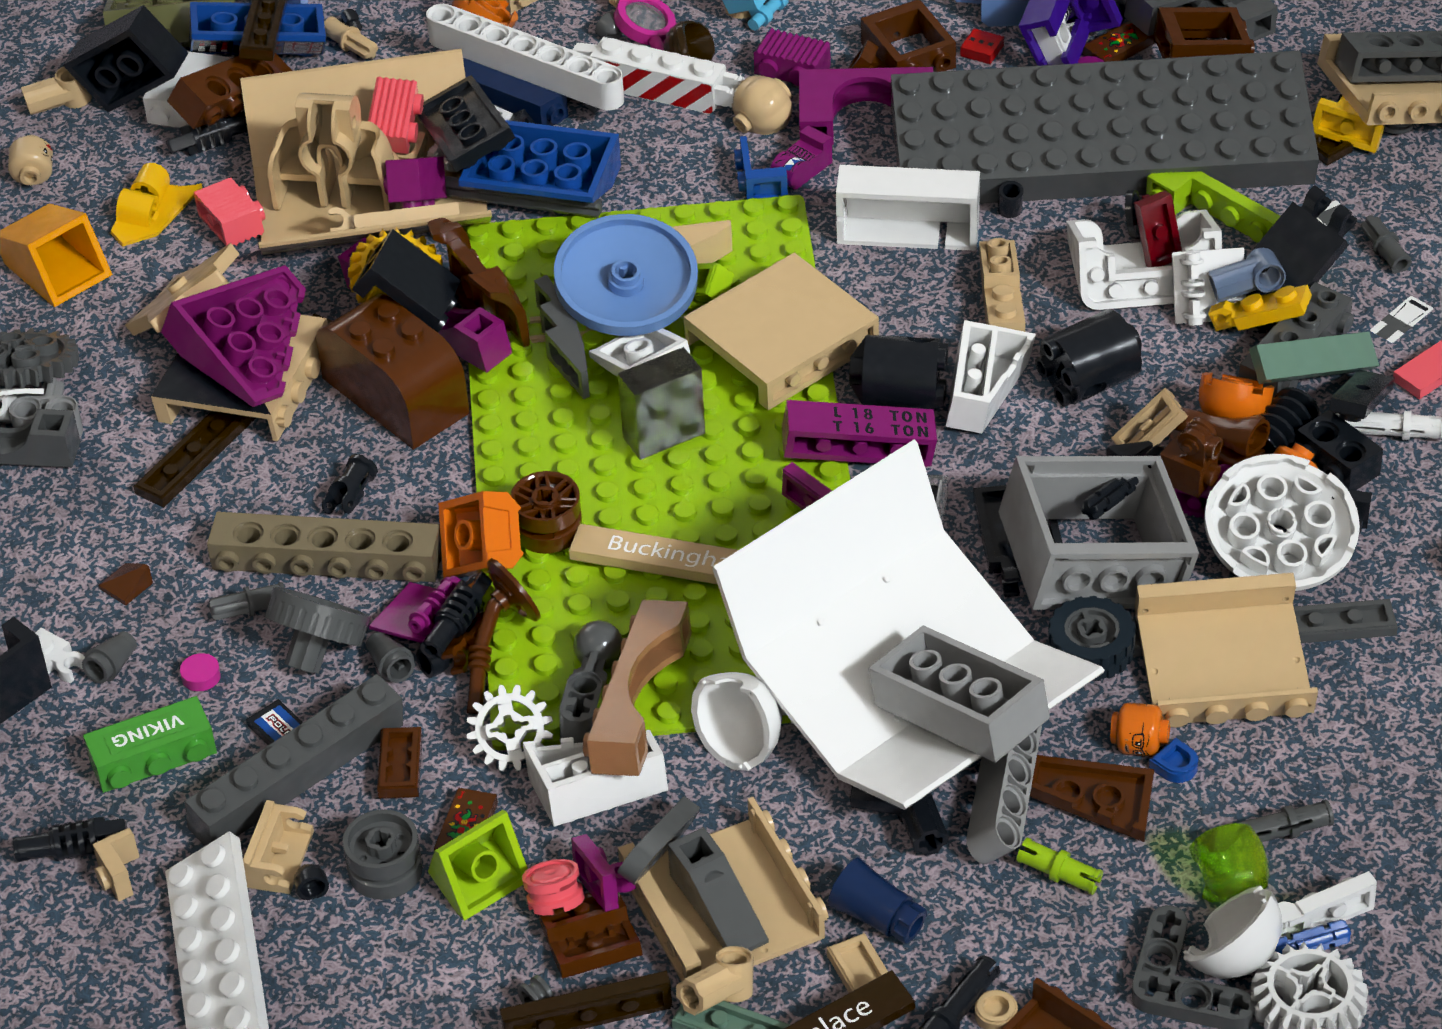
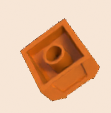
[438,491,524,579]

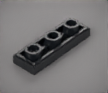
[1329,369,1395,422]

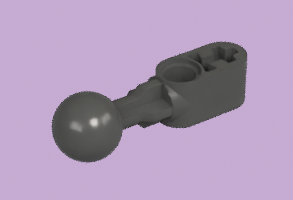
[560,620,623,743]

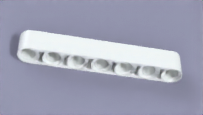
[426,4,624,110]

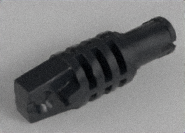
[166,111,248,156]
[420,571,492,659]
[12,817,128,863]

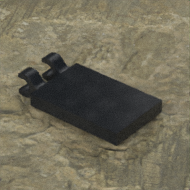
[1245,185,1358,325]
[973,485,1063,597]

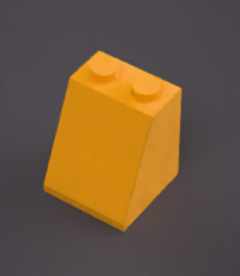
[0,203,113,307]

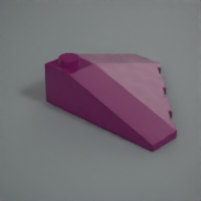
[161,265,306,407]

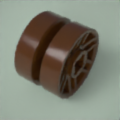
[511,471,582,554]

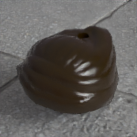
[663,20,715,61]

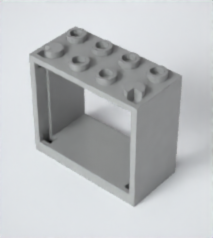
[998,456,1199,610]

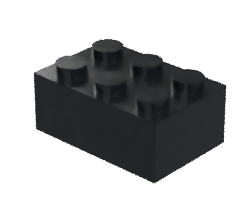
[63,5,188,112]

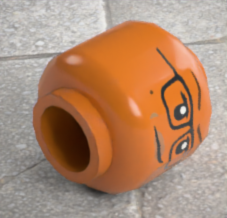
[1110,703,1170,757]

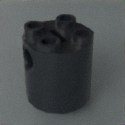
[1035,309,1142,407]
[849,335,948,411]

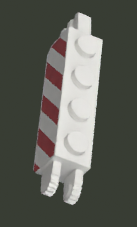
[572,37,745,114]

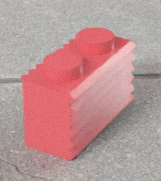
[368,76,424,154]
[193,177,265,246]

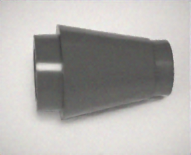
[82,631,137,684]
[366,632,415,683]

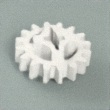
[466,685,553,772]

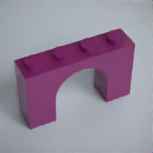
[799,67,933,145]

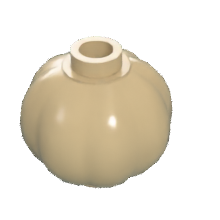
[732,75,792,135]

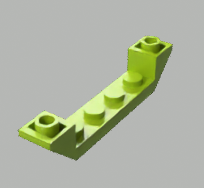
[1146,171,1280,243]

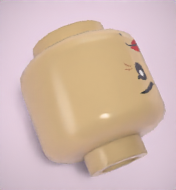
[8,135,53,185]

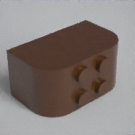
[316,293,470,450]

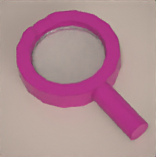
[613,0,676,50]

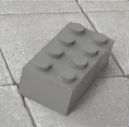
[868,625,1050,763]

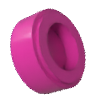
[180,653,221,691]

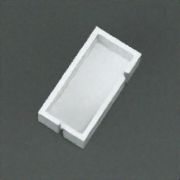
[836,165,980,251]

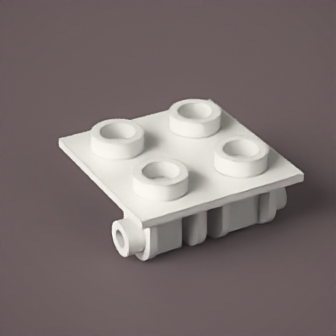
[1172,247,1246,326]

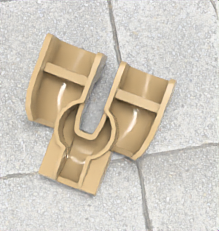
[267,93,400,211]

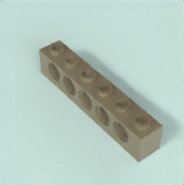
[207,512,442,582]

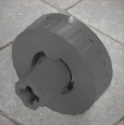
[264,586,371,674]

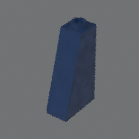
[463,58,568,126]

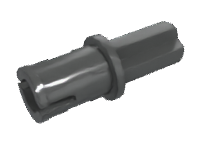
[1361,215,1412,274]
[209,582,285,620]

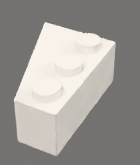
[946,320,1036,434]
[523,730,668,827]

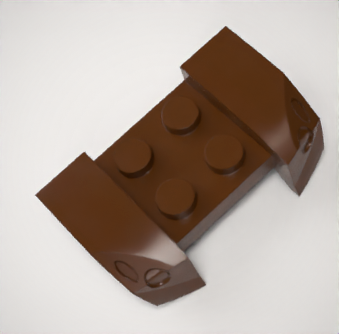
[428,218,530,347]

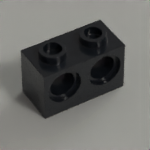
[1296,410,1383,490]

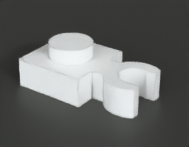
[35,628,85,683]

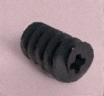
[1259,387,1319,454]

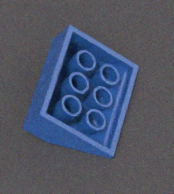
[458,120,621,203]

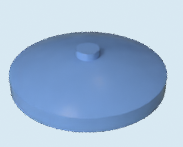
[554,214,698,336]

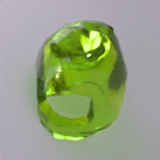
[1188,823,1270,903]

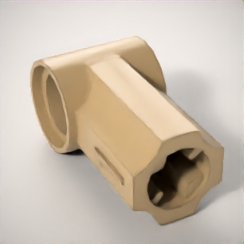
[21,66,92,115]
[676,946,754,1016]

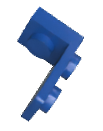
[734,136,788,199]

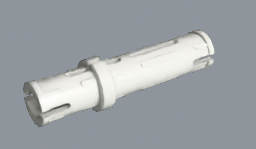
[1335,411,1442,440]

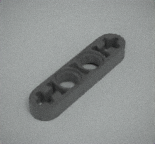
[617,796,701,885]

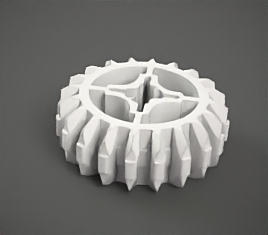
[1251,941,1368,1029]

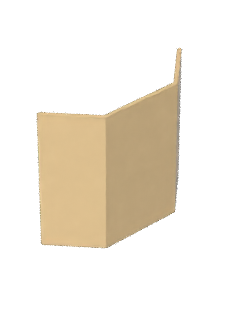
[240,49,492,255]

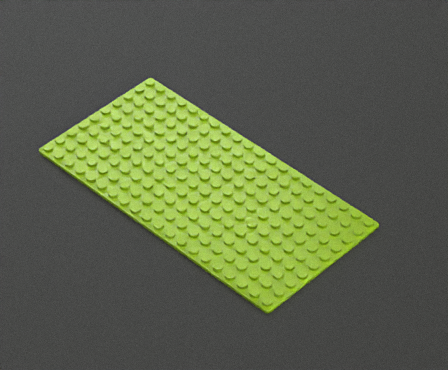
[463,195,850,751]

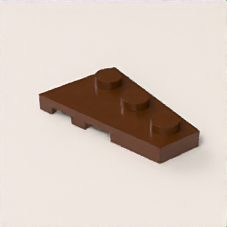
[1030,755,1154,842]

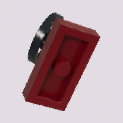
[1125,190,1182,267]

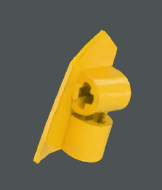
[111,163,202,247]

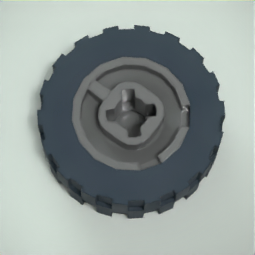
[1048,596,1136,681]

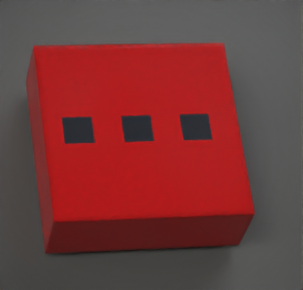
[960,28,1004,65]

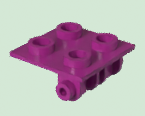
[369,576,461,643]

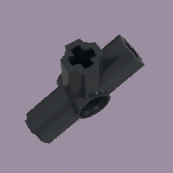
[850,786,948,856]

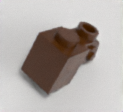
[1160,417,1223,498]

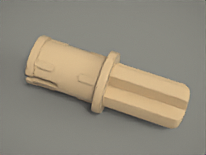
[324,16,378,59]

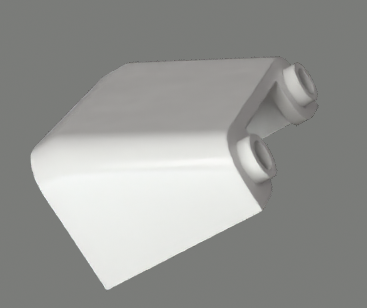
[1066,210,1222,310]

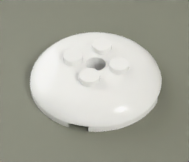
[1204,454,1360,591]

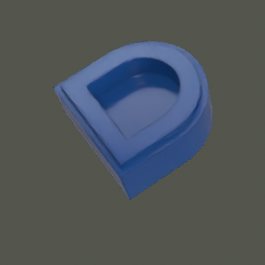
[1149,738,1198,783]

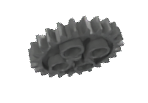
[0,328,79,389]

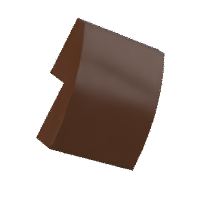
[538,892,643,979]

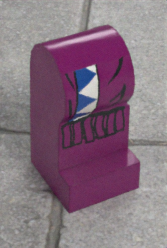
[770,125,833,189]

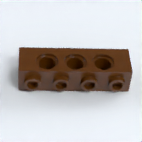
[167,53,292,129]

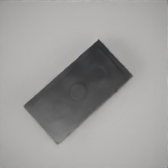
[416,75,516,172]

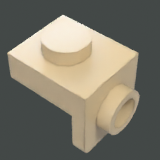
[93,828,139,902]

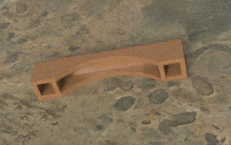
[583,600,692,776]

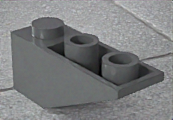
[668,827,769,951]

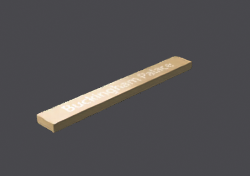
[569,524,738,584]

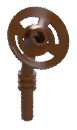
[467,558,541,714]

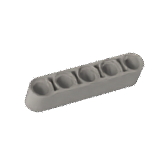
[967,725,1042,864]

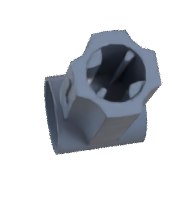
[1208,247,1286,303]

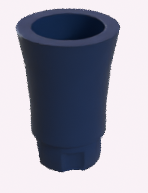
[828,857,927,944]

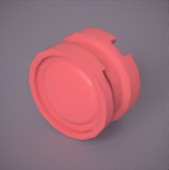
[522,859,585,916]

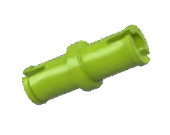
[1016,837,1103,895]

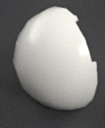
[691,672,782,771]
[1183,885,1282,979]

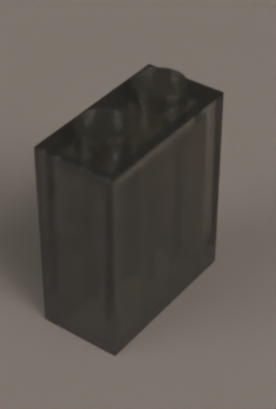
[618,347,705,460]

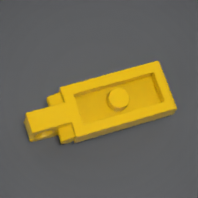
[1208,284,1312,331]

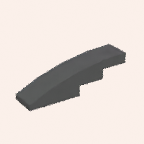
[534,275,590,399]

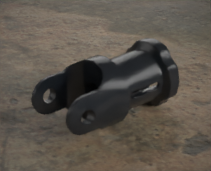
[322,454,378,514]

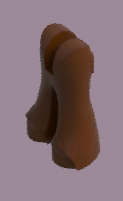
[1169,407,1270,466]

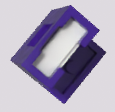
[1019,0,1123,66]

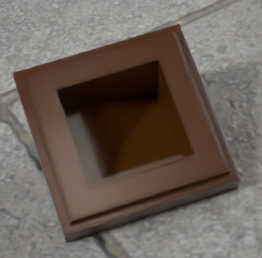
[98,563,153,605]

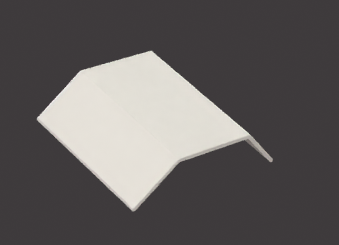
[712,439,1105,810]

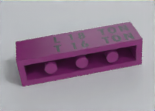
[782,400,937,467]

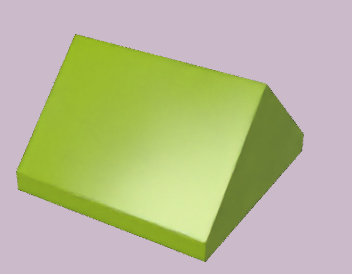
[428,810,528,921]

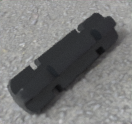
[1081,477,1139,520]

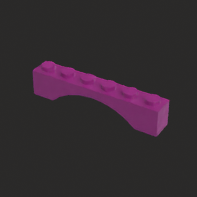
[338,238,512,373]

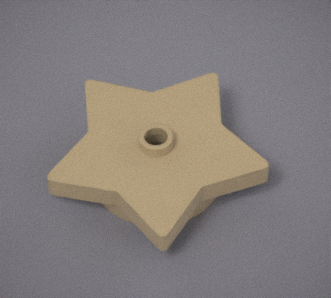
[125,243,239,336]

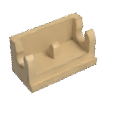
[243,800,314,894]

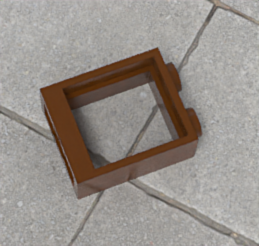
[861,0,956,72]
[1154,7,1255,58]

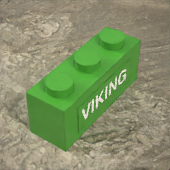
[83,696,217,793]

